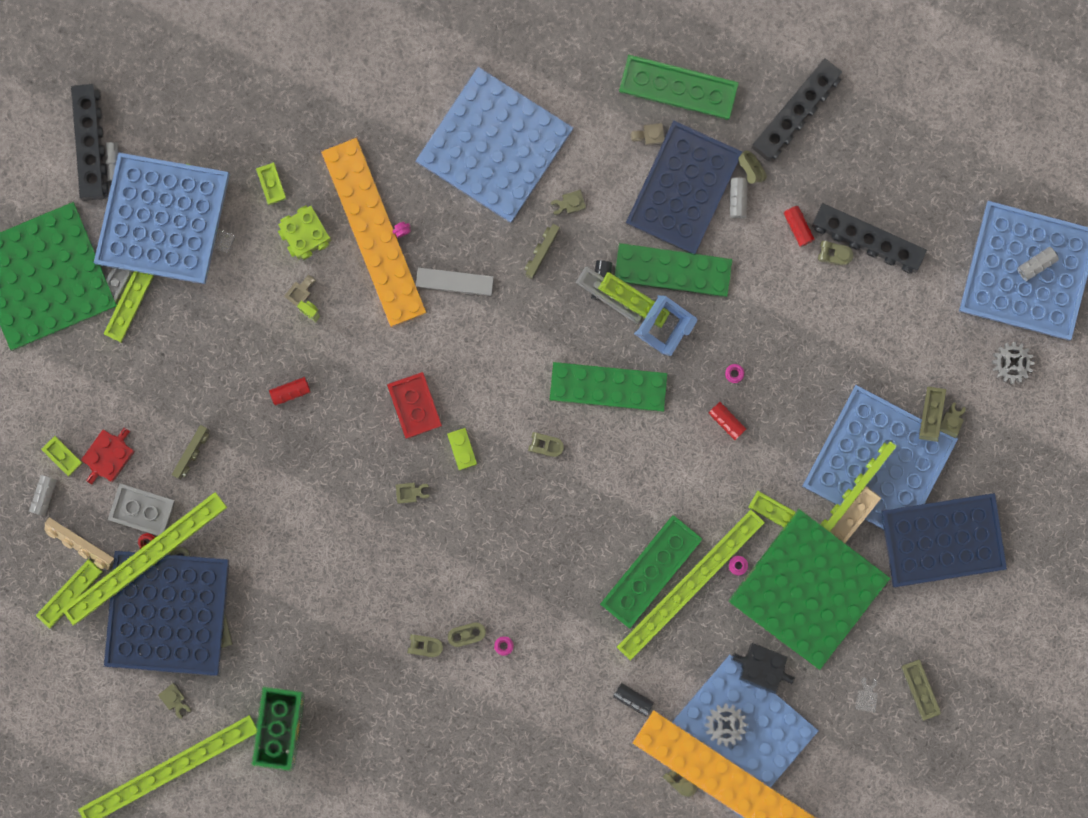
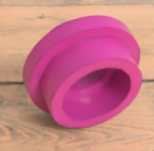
[392,222,411,238]
[725,364,744,383]
[729,556,748,575]
[494,636,514,656]

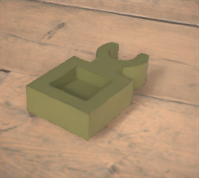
[551,190,586,215]
[940,402,965,438]
[395,482,430,504]
[158,683,191,719]

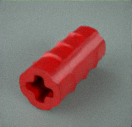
[783,205,815,247]
[269,377,311,406]
[708,402,746,440]

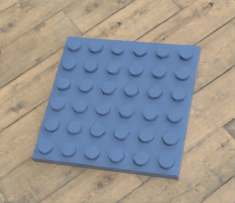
[416,67,573,223]
[94,153,230,284]
[959,201,1088,341]
[802,385,958,530]
[672,655,818,818]

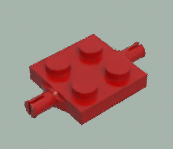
[81,427,135,485]

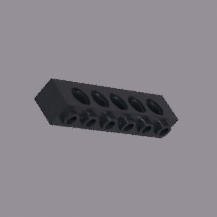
[751,58,842,162]
[71,84,108,201]
[812,203,927,274]

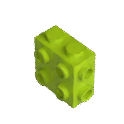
[278,206,331,260]

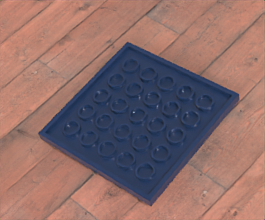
[104,551,230,676]

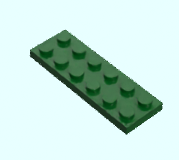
[619,54,739,120]
[615,243,732,297]
[549,362,667,412]
[600,515,703,629]

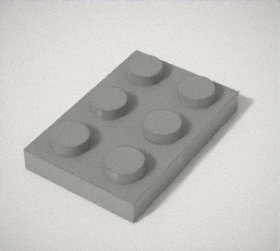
[108,483,175,536]

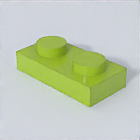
[256,163,286,205]
[297,300,320,322]
[447,428,477,470]
[41,436,83,477]

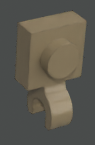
[631,123,664,145]
[284,274,316,306]

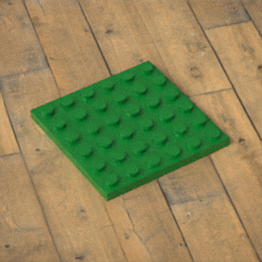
[0,202,117,351]
[728,509,890,670]

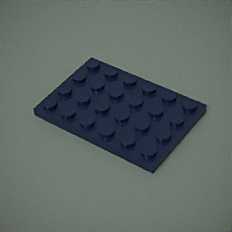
[626,120,742,255]
[881,493,1007,587]

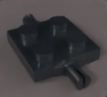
[731,643,795,694]

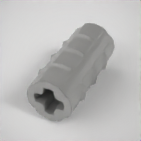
[730,178,748,218]
[1017,247,1059,281]
[29,475,57,517]

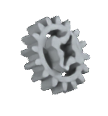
[992,342,1035,384]
[705,704,747,746]

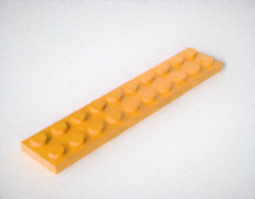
[321,138,426,327]
[632,710,815,818]

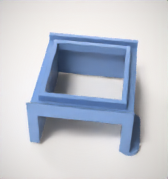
[634,295,697,356]

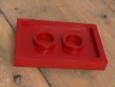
[387,372,442,439]

